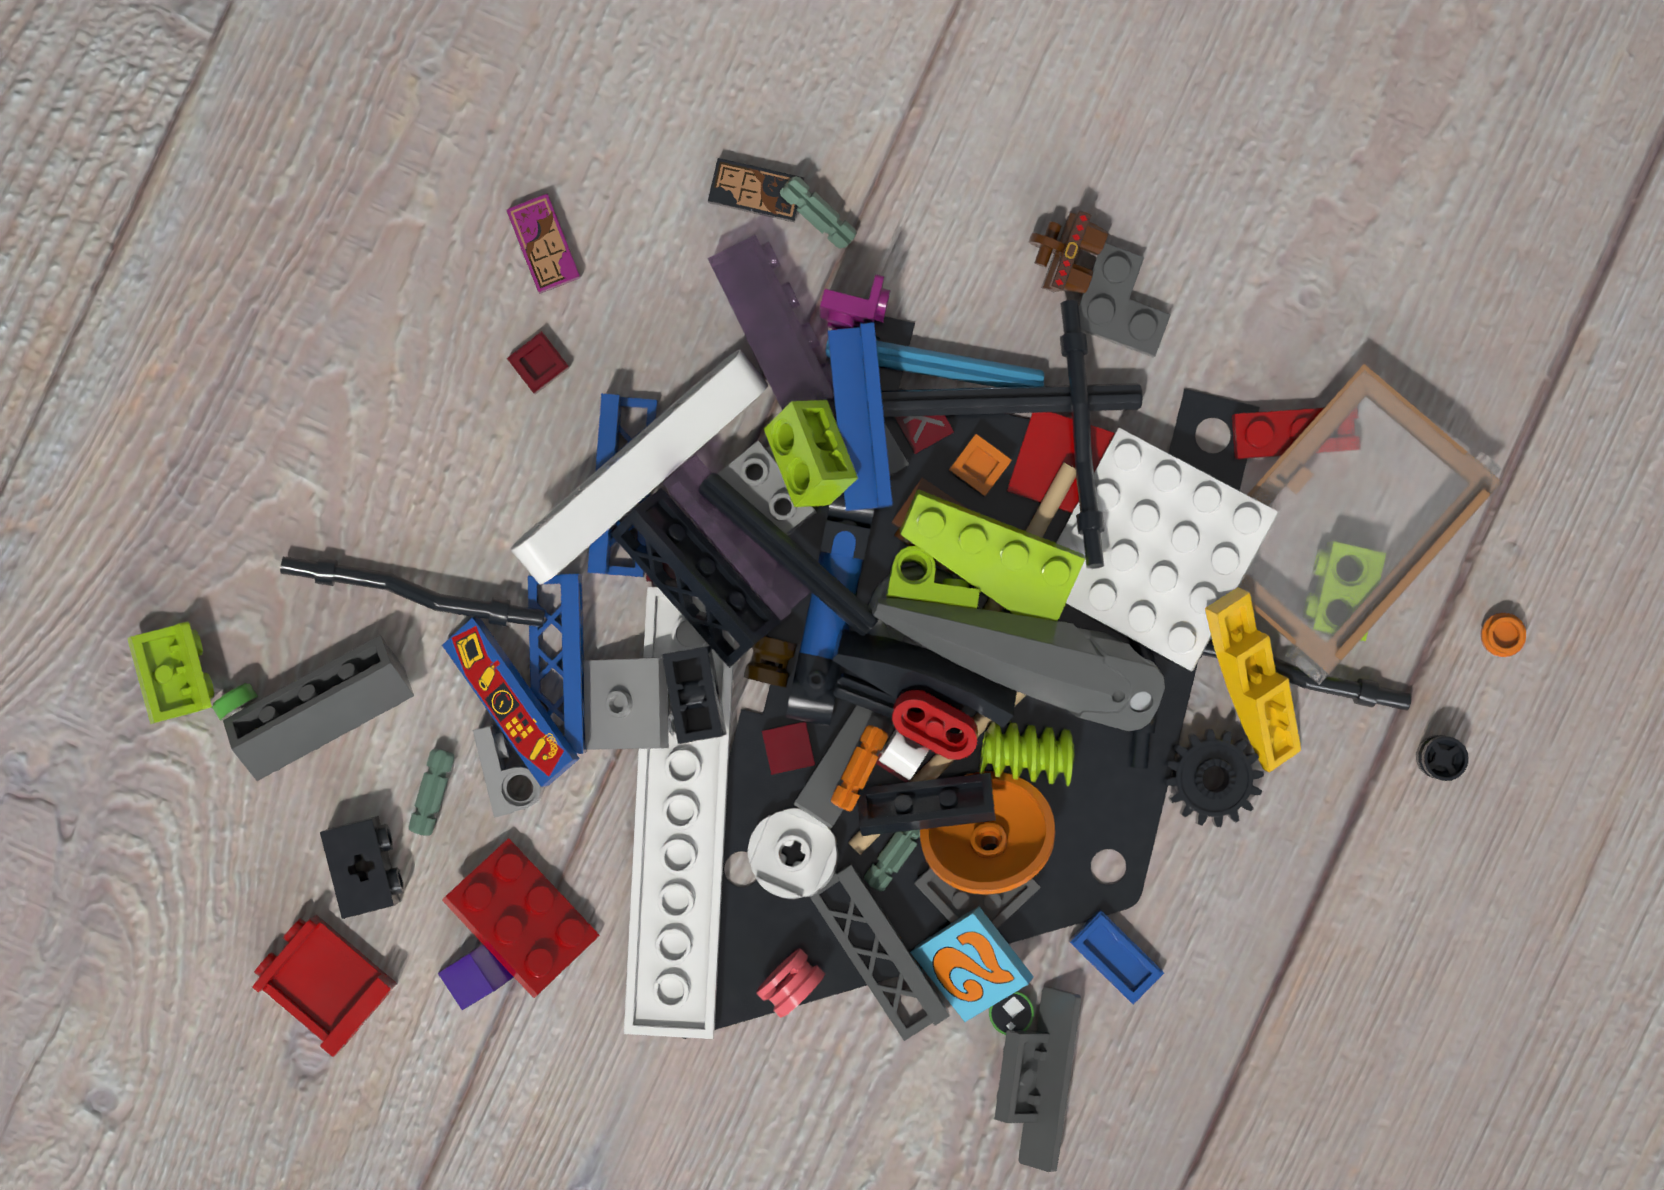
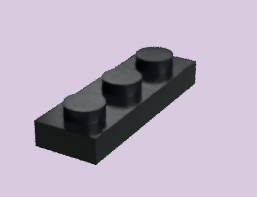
[857,773,996,836]

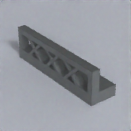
[810,862,950,1041]

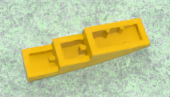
[1205,587,1301,773]

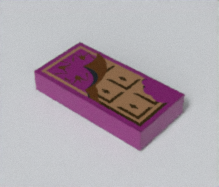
[506,194,581,294]

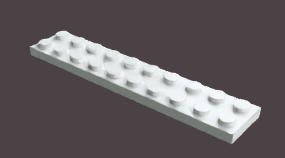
[624,587,735,1039]

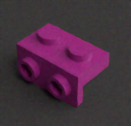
[820,274,890,330]

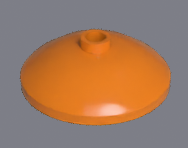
[920,771,1055,894]

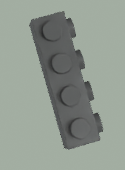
[223,635,414,781]

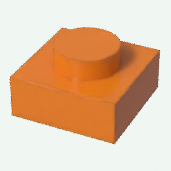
[949,434,1012,497]

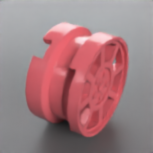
[756,948,825,1018]

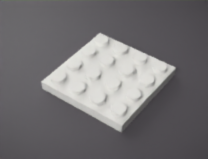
[1057,428,1279,671]

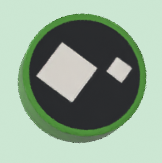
[212,683,258,721]
[988,991,1034,1035]

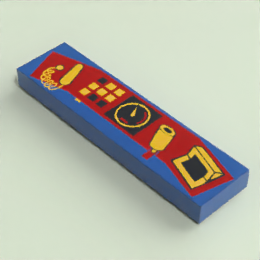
[442,617,580,787]

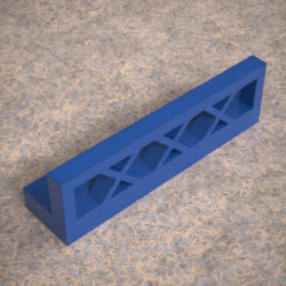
[827,323,893,511]
[587,393,658,577]
[528,574,587,754]

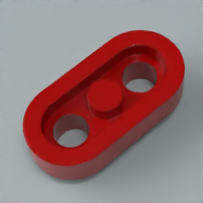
[892,690,978,760]

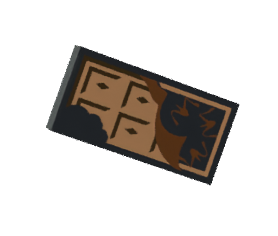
[708,158,805,223]

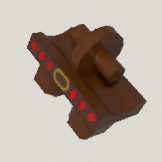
[1028,210,1108,294]

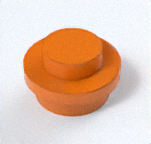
[1480,613,1526,657]

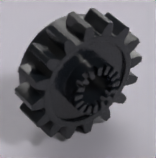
[1164,729,1264,827]

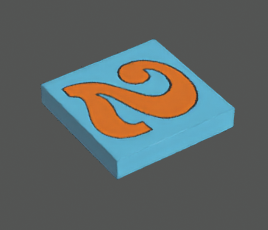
[910,906,1034,1022]

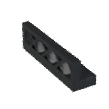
[611,488,781,668]

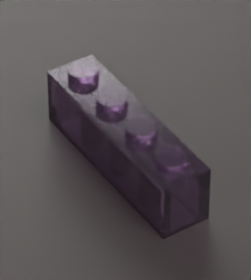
[707,235,834,410]

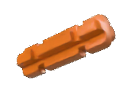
[831,725,888,811]

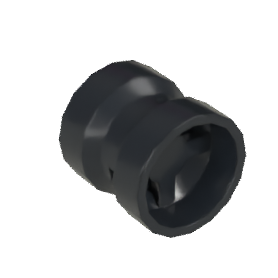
[1416,735,1468,781]

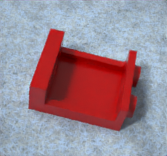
[252,915,398,1057]

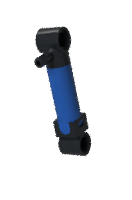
[786,492,875,727]

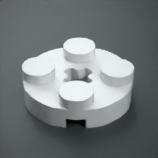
[748,808,839,899]

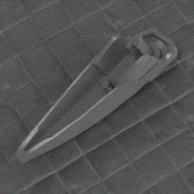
[872,598,1165,731]

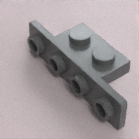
[994,987,1081,1172]

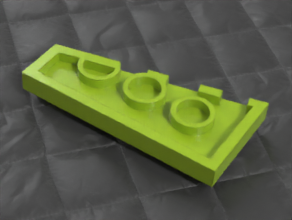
[900,489,1085,621]

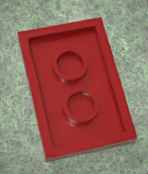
[442,838,600,998]

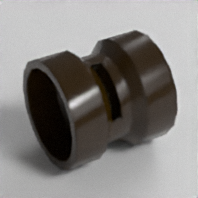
[744,636,797,688]

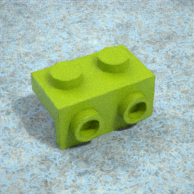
[127,621,214,724]

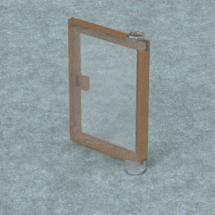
[1239,364,1502,685]

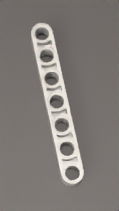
[510,350,768,584]

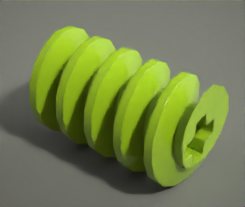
[979,721,1074,786]

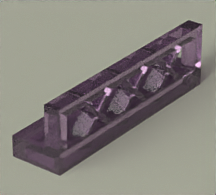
[661,454,811,621]

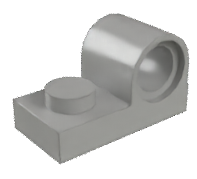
[473,725,545,818]

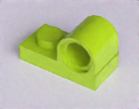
[885,546,980,608]

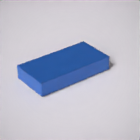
[1069,909,1164,1005]

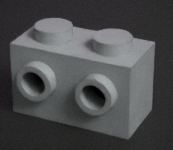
[718,441,817,536]

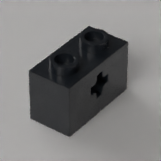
[662,646,727,744]
[320,816,404,919]

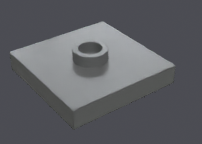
[583,658,669,750]

